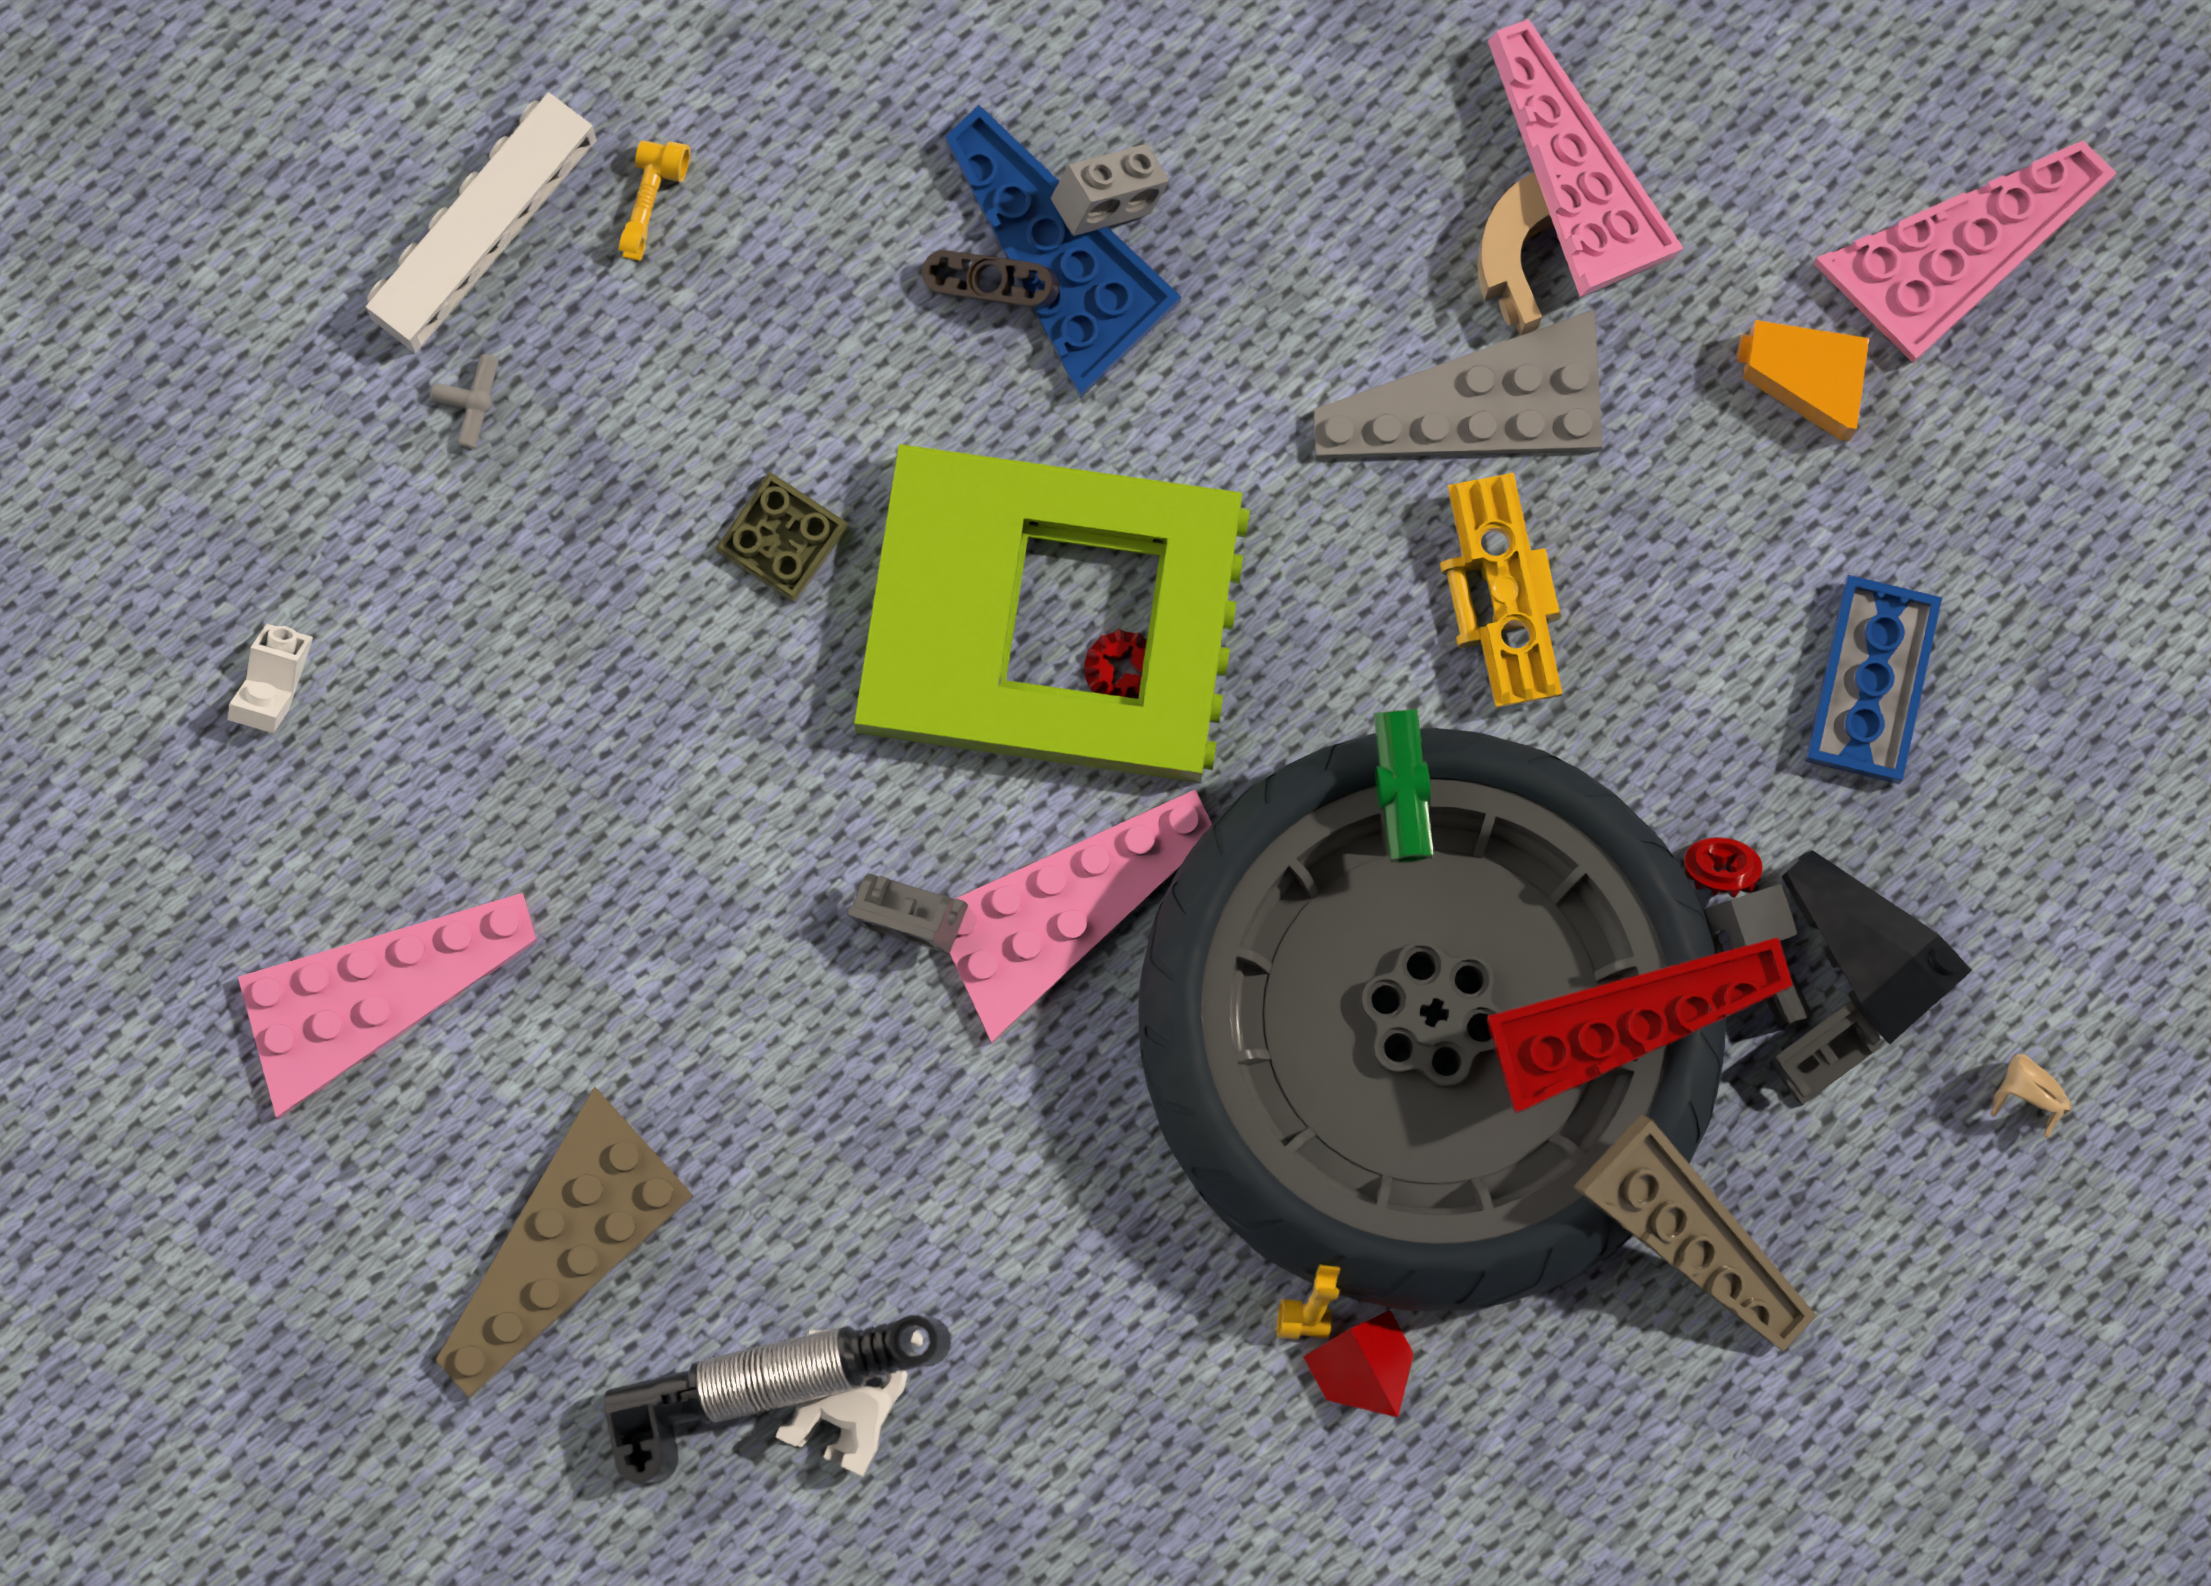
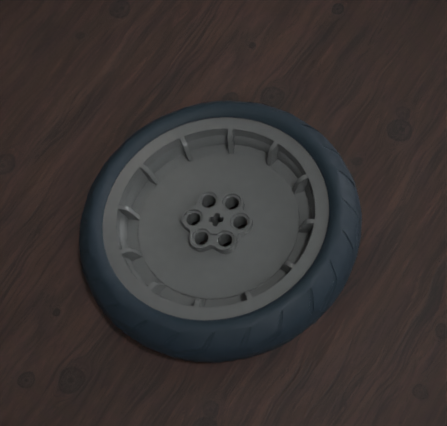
[1138,728,1726,1311]

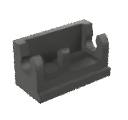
[847,873,968,954]
[1703,883,1799,954]
[1769,1001,1881,1106]

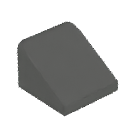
[1766,973,1813,1030]

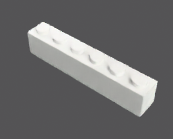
[365,92,597,354]

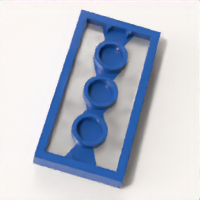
[1805,575,1942,784]

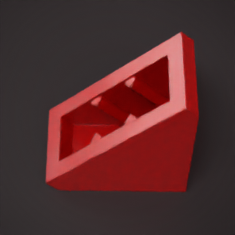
[1303,1310,1414,1418]

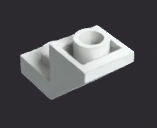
[227,624,313,733]

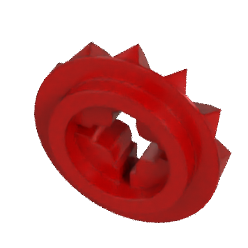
[1084,629,1147,699]
[1684,837,1763,898]

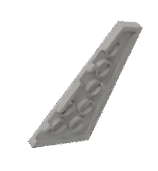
[1313,309,1603,459]

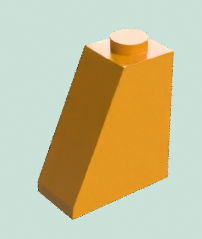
[1737,320,1869,441]

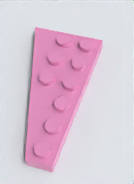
[1488,19,1683,297]
[1813,140,2117,364]
[950,789,1212,1044]
[238,893,537,1119]

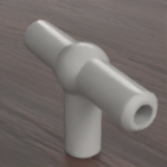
[430,354,499,450]

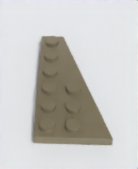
[436,1086,694,1398]

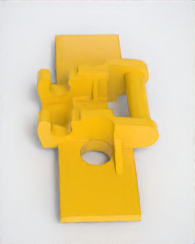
[1440,473,1563,708]

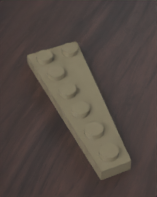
[1574,1115,1817,1351]

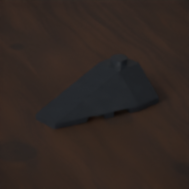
[1781,850,1972,1045]

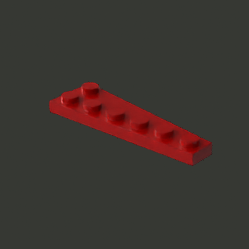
[1486,937,1793,1114]

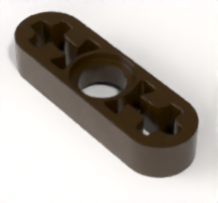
[922,250,1059,309]

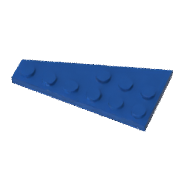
[945,105,1181,399]

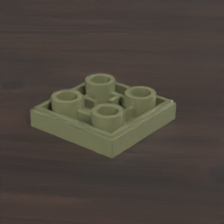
[715,471,849,604]

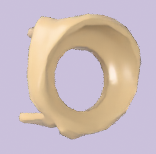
[1990,1054,2072,1138]

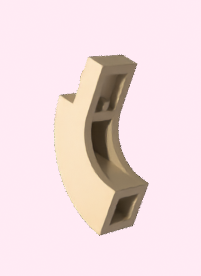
[1477,172,1554,336]

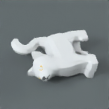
[776,1329,923,1476]

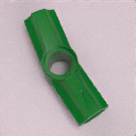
[1374,709,1434,864]

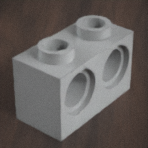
[1050,144,1169,236]

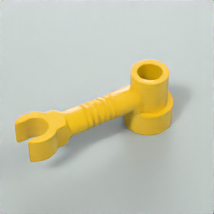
[618,140,691,261]
[1276,1265,1340,1340]

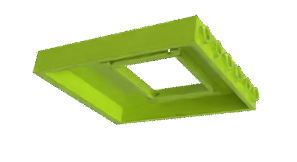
[854,444,1250,783]

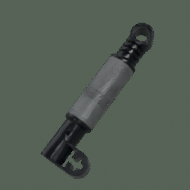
[604,1315,951,1483]

